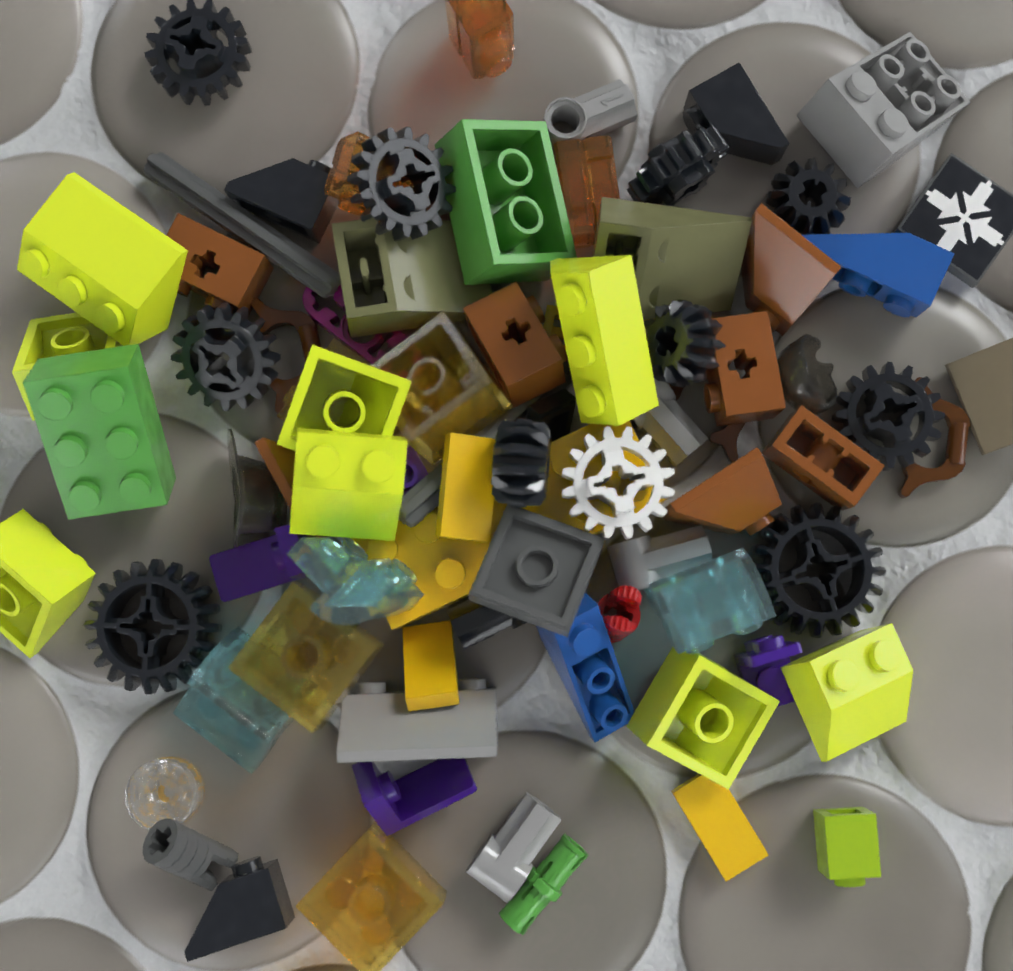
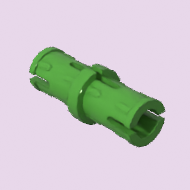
[499,834,589,935]

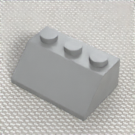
[337,678,499,763]

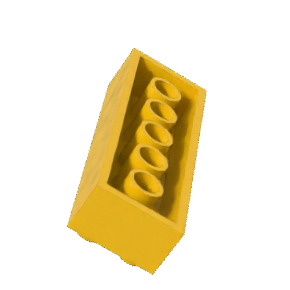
[350,421,667,630]

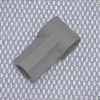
[543,79,638,157]
[630,378,708,467]
[607,525,714,590]
[466,792,562,903]

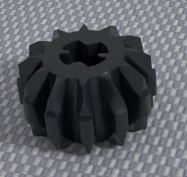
[765,157,851,235]
[644,300,726,387]
[491,418,551,508]

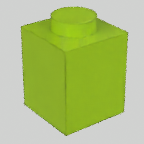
[813,807,881,887]

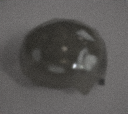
[776,334,837,415]

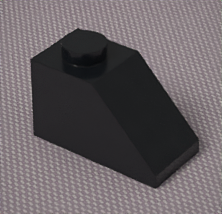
[682,62,790,165]
[224,158,344,243]
[184,856,295,962]

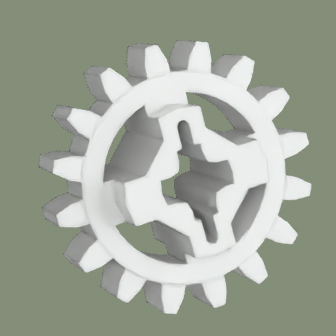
[561,426,675,540]

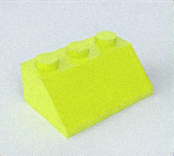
[17,172,188,346]
[550,255,659,426]

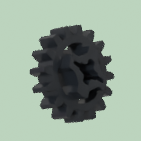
[144,0,252,106]
[347,126,456,241]
[626,126,730,206]
[171,302,281,411]
[832,362,945,471]

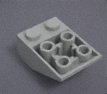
[796,32,971,189]

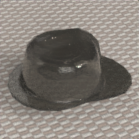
[227,429,288,548]

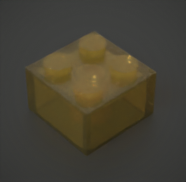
[370,311,513,465]
[228,582,385,733]
[295,821,447,971]

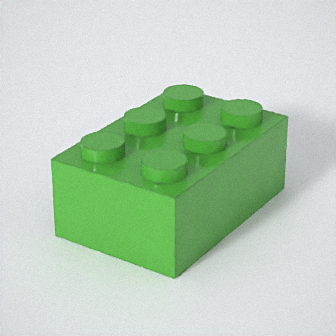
[434,119,577,285]
[23,344,176,520]

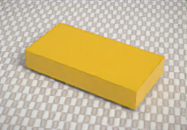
[435,432,495,542]
[402,620,460,712]
[671,774,769,882]

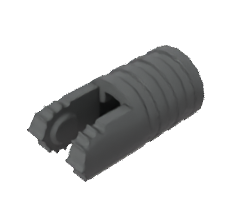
[142,818,239,891]

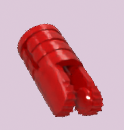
[597,585,642,644]

